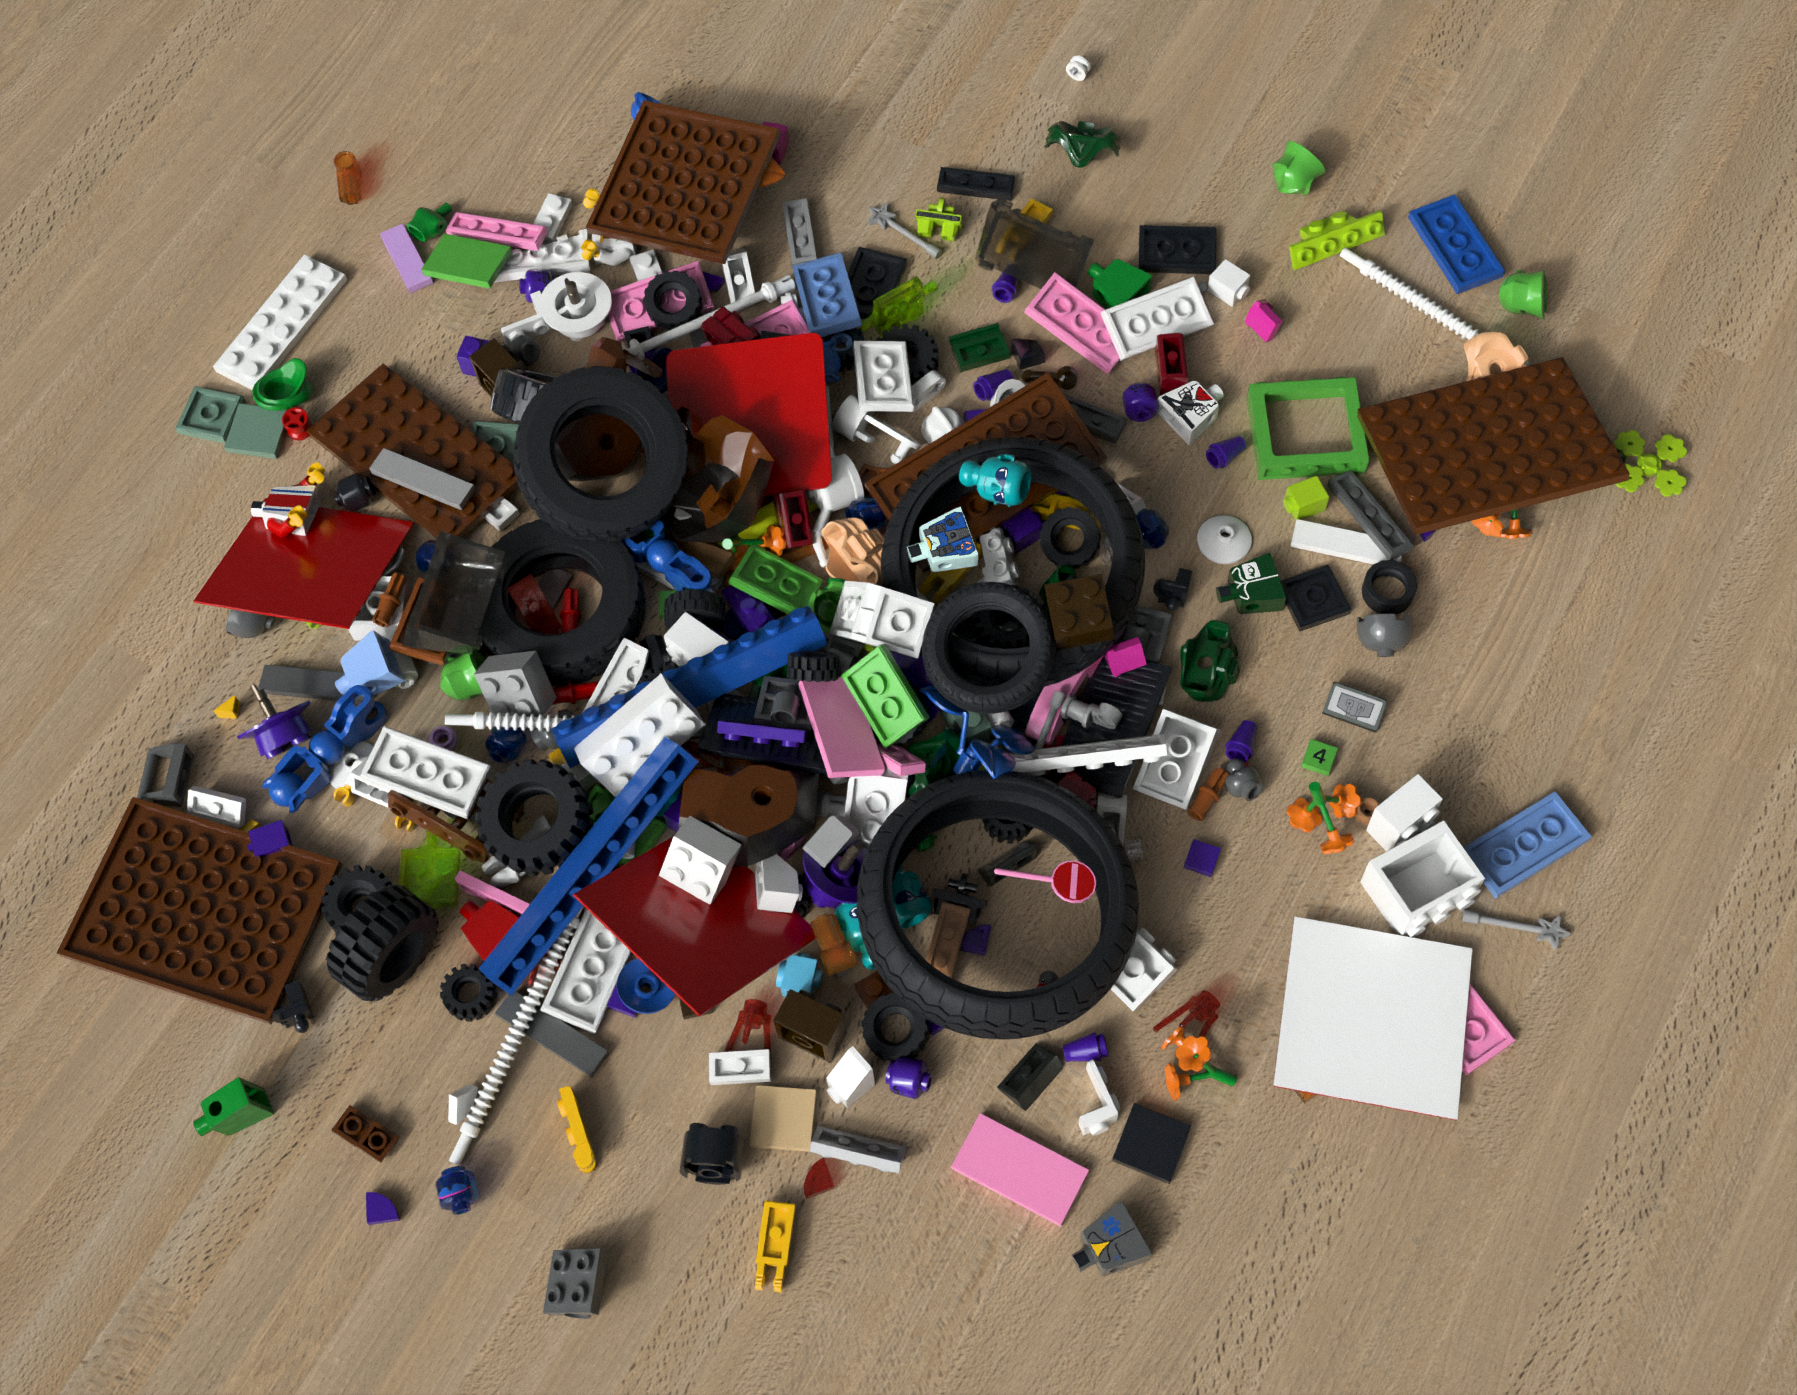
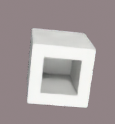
[1208,259,1250,307]

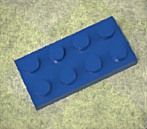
[1408,195,1505,294]

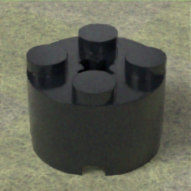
[679,1123,745,1185]

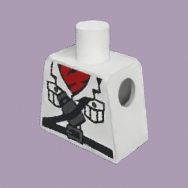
[1157,381,1224,445]

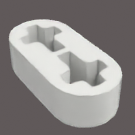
[911,370,946,412]

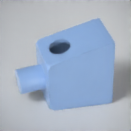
[335,630,405,697]

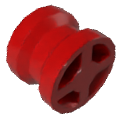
[282,407,313,441]

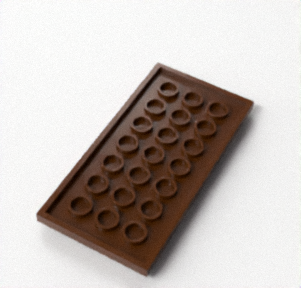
[306,364,519,549]
[865,373,1107,573]

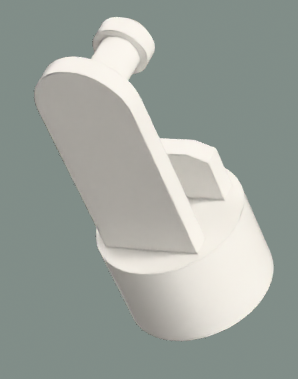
[831,395,921,464]

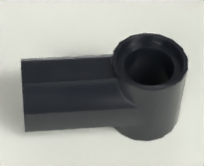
[639,634,675,671]

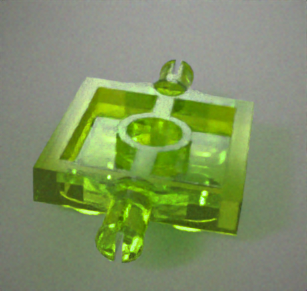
[859,276,938,337]
[398,830,461,908]

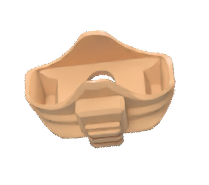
[1464,332,1528,381]
[821,518,884,585]

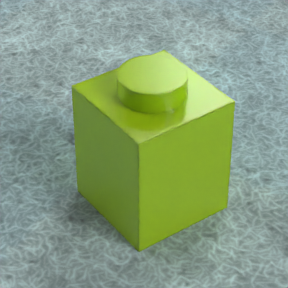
[1283,476,1329,521]

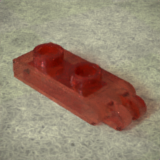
[507,574,562,634]

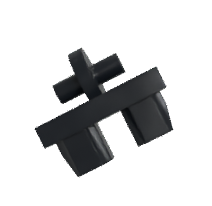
[932,873,987,924]

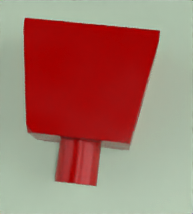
[460,900,519,962]

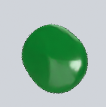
[252,358,314,411]

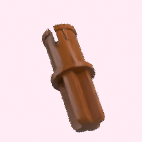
[372,572,407,628]
[1187,768,1229,821]

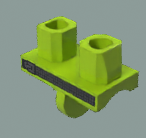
[915,197,963,242]

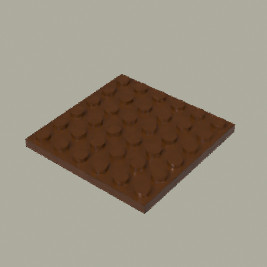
[586,100,781,264]

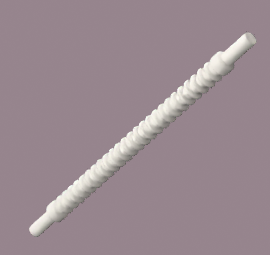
[1340,247,1529,366]
[445,711,706,737]
[449,906,584,1166]

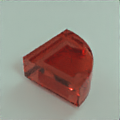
[804,1158,835,1199]

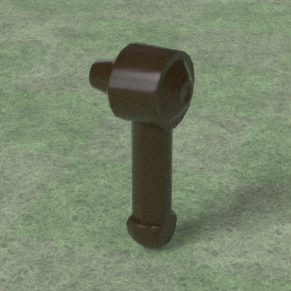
[1021,366,1077,390]

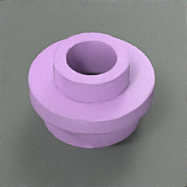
[429,726,458,751]

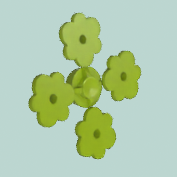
[1614,430,1687,497]

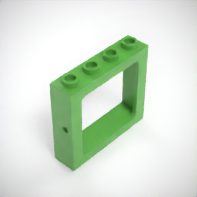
[1246,377,1369,480]

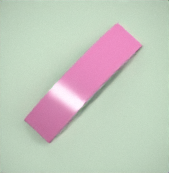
[1025,655,1104,745]

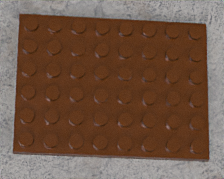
[1357,357,1630,535]
[57,797,343,1025]

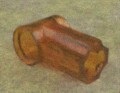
[333,151,362,205]
[810,913,857,976]

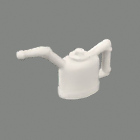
[806,446,864,568]

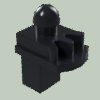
[1153,568,1192,611]
[272,980,314,1033]

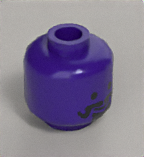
[519,269,556,303]
[1122,382,1159,422]
[885,1056,933,1099]

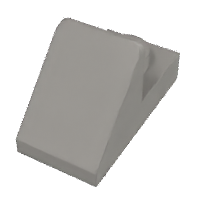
[802,814,861,868]

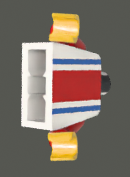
[251,462,326,538]

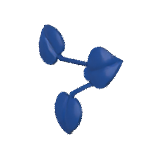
[919,685,1036,779]

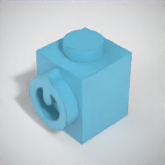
[776,953,823,997]

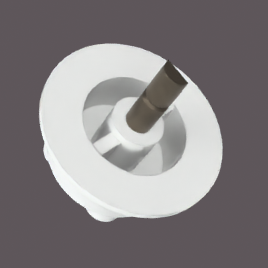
[539,272,612,341]

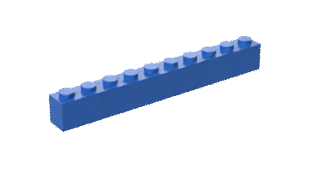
[551,606,828,768]
[478,737,698,996]

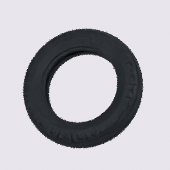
[922,582,1056,714]

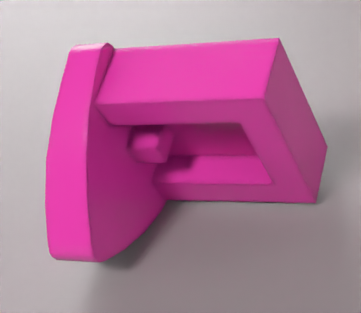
[1245,299,1283,342]
[1104,637,1147,677]

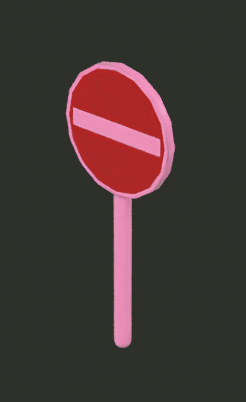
[994,861,1096,903]

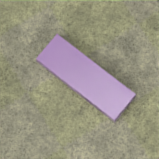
[379,224,433,293]

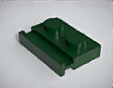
[949,323,1010,372]

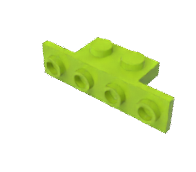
[1289,210,1385,271]

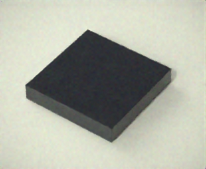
[1281,565,1351,632]
[1112,1103,1191,1184]

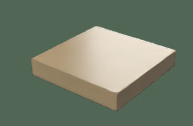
[749,1085,817,1152]

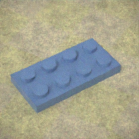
[792,252,862,337]
[1463,792,1592,899]

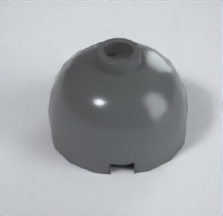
[226,609,276,639]
[1357,614,1413,657]

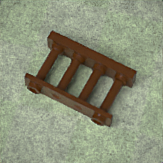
[388,779,524,864]

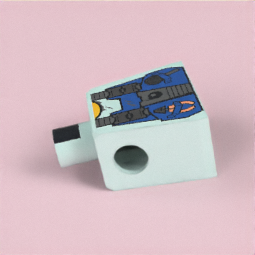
[907,507,978,572]

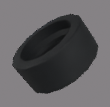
[1361,560,1417,614]

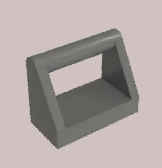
[137,743,194,807]

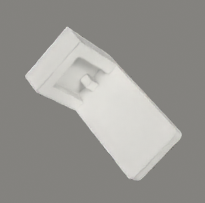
[501,291,553,346]
[1078,1060,1121,1136]

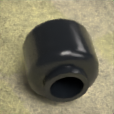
[333,473,376,512]

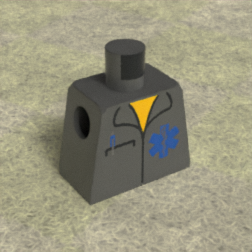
[1071,1201,1152,1276]

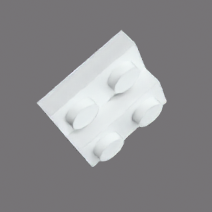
[1111,927,1178,1012]

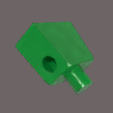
[1087,259,1152,309]
[193,1077,274,1136]

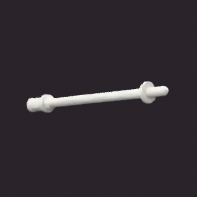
[628,275,795,360]

